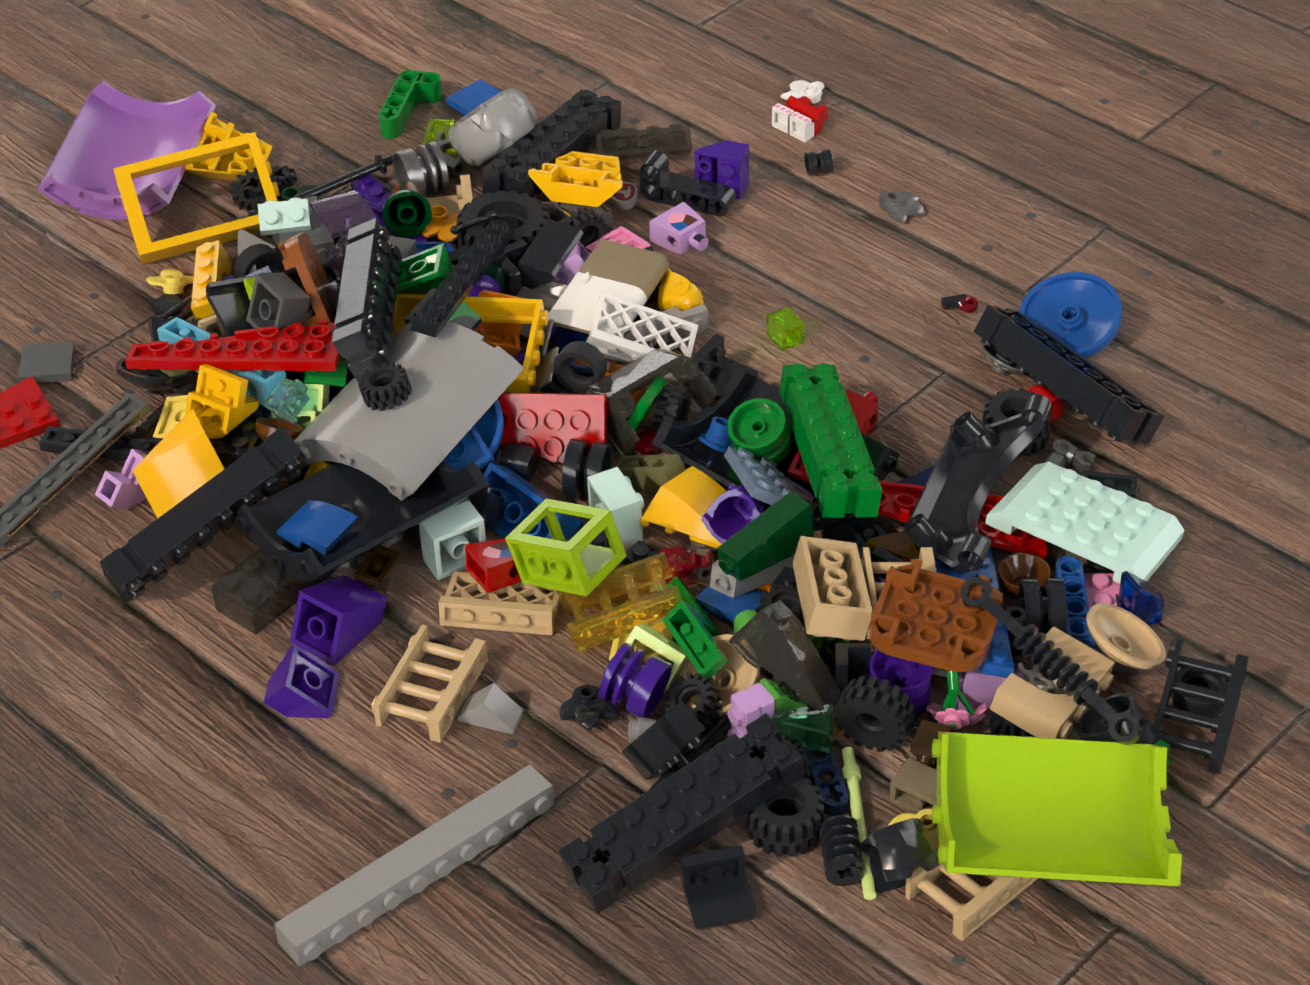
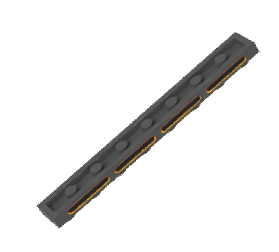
[0,392,150,547]

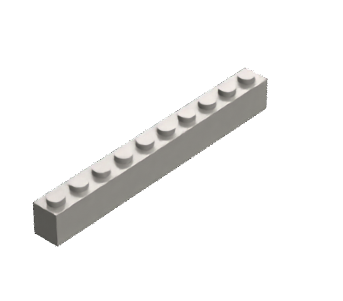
[274,764,554,967]

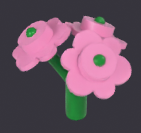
[926,670,988,731]

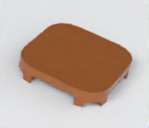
[278,232,335,326]
[869,559,1003,672]

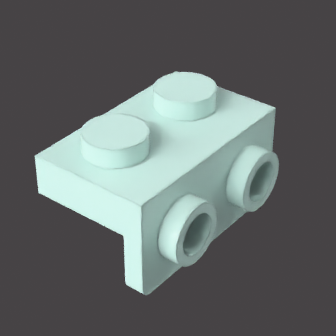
[258,198,311,235]

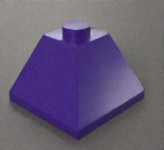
[264,643,340,718]

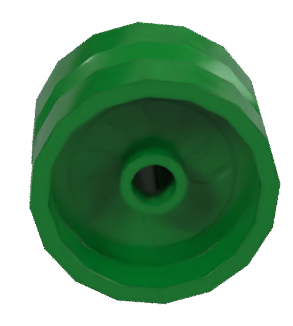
[727,398,793,464]

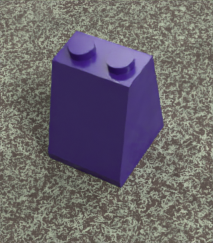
[290,575,387,665]

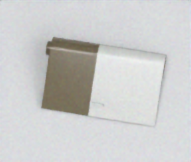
[548,239,670,335]

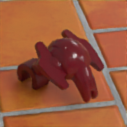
[648,547,713,586]

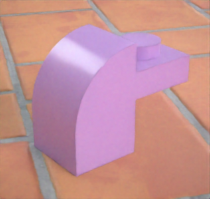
[95,449,147,509]

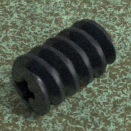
[819,815,864,886]

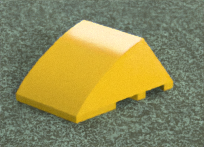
[185,111,273,181]
[528,151,622,207]
[132,409,225,518]
[640,466,726,548]

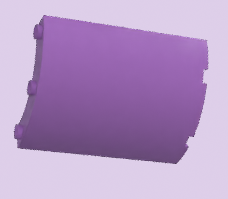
[37,80,216,220]

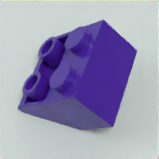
[694,140,749,200]

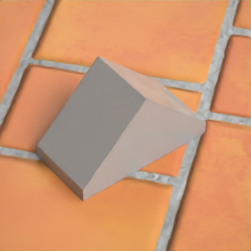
[457,683,524,735]

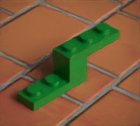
[656,576,729,680]

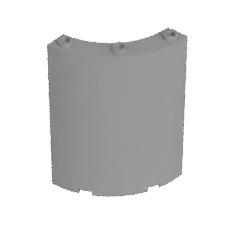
[294,322,524,500]

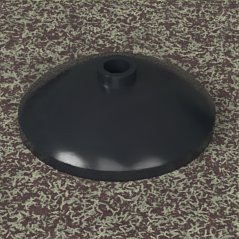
[116,358,195,394]

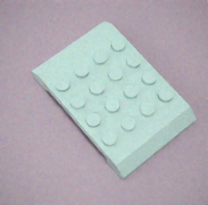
[985,462,1185,592]

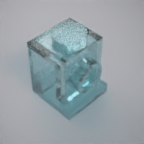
[265,377,310,425]

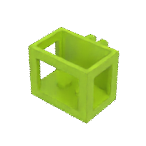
[505,499,627,597]

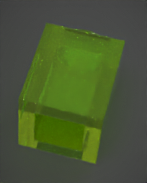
[766,307,804,351]

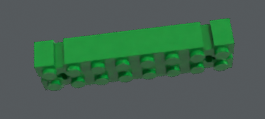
[779,363,882,518]

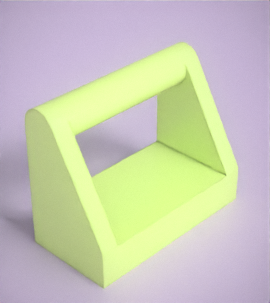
[626,622,688,695]

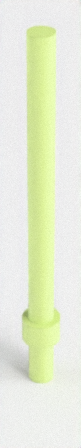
[842,747,876,900]

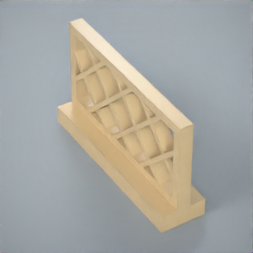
[439,572,563,635]

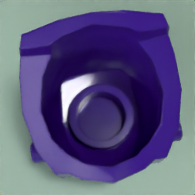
[701,483,767,544]

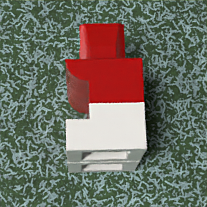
[772,95,828,143]

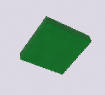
[619,375,666,442]

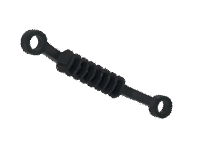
[960,577,1142,745]

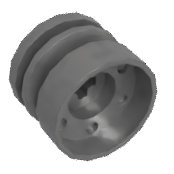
[393,141,449,195]

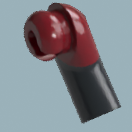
[941,294,978,313]

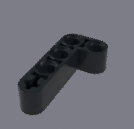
[640,151,736,216]

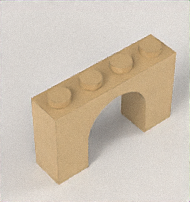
[990,626,1115,739]

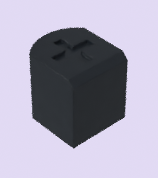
[499,443,538,482]

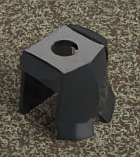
[860,818,940,893]

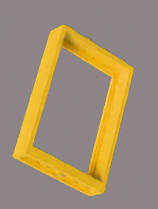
[113,132,280,264]
[391,294,549,393]

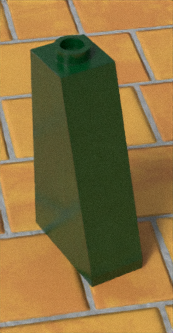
[717,491,814,581]

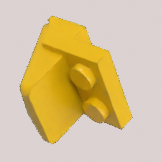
[185,364,259,439]

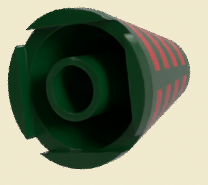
[382,181,432,237]

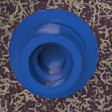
[699,417,734,453]

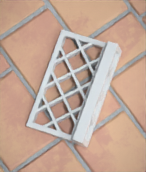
[586,292,698,383]

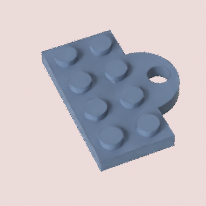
[724,447,814,505]

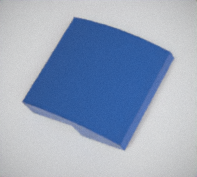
[276,500,358,555]
[696,585,764,624]

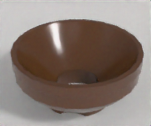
[255,417,305,441]
[998,553,1051,596]

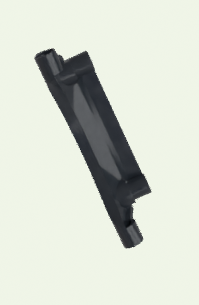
[903,394,1051,575]

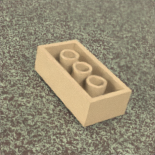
[792,536,873,641]

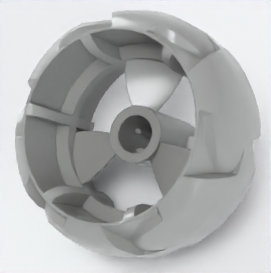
[448,88,537,166]

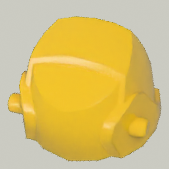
[658,268,704,312]

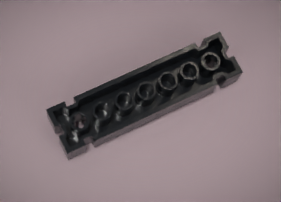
[483,89,621,198]
[332,218,402,381]
[973,305,1165,444]
[100,427,303,602]
[558,713,805,913]

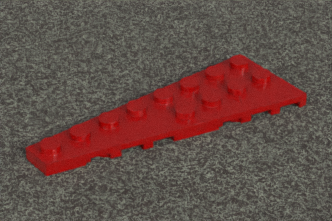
[125,319,341,372]

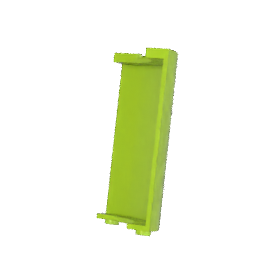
[932,731,1182,886]

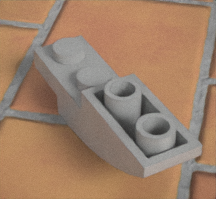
[624,304,709,350]

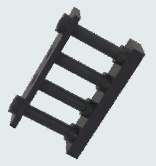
[1152,640,1249,774]

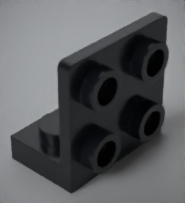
[687,334,758,400]

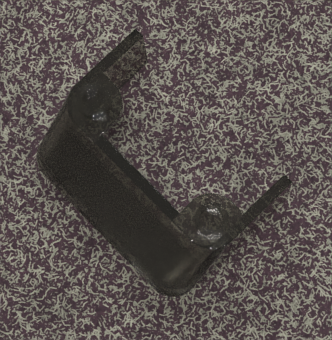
[585,349,718,456]

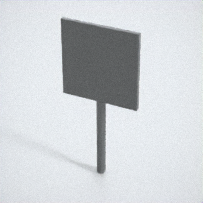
[530,319,559,393]

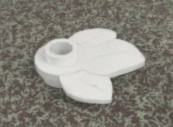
[781,80,825,104]

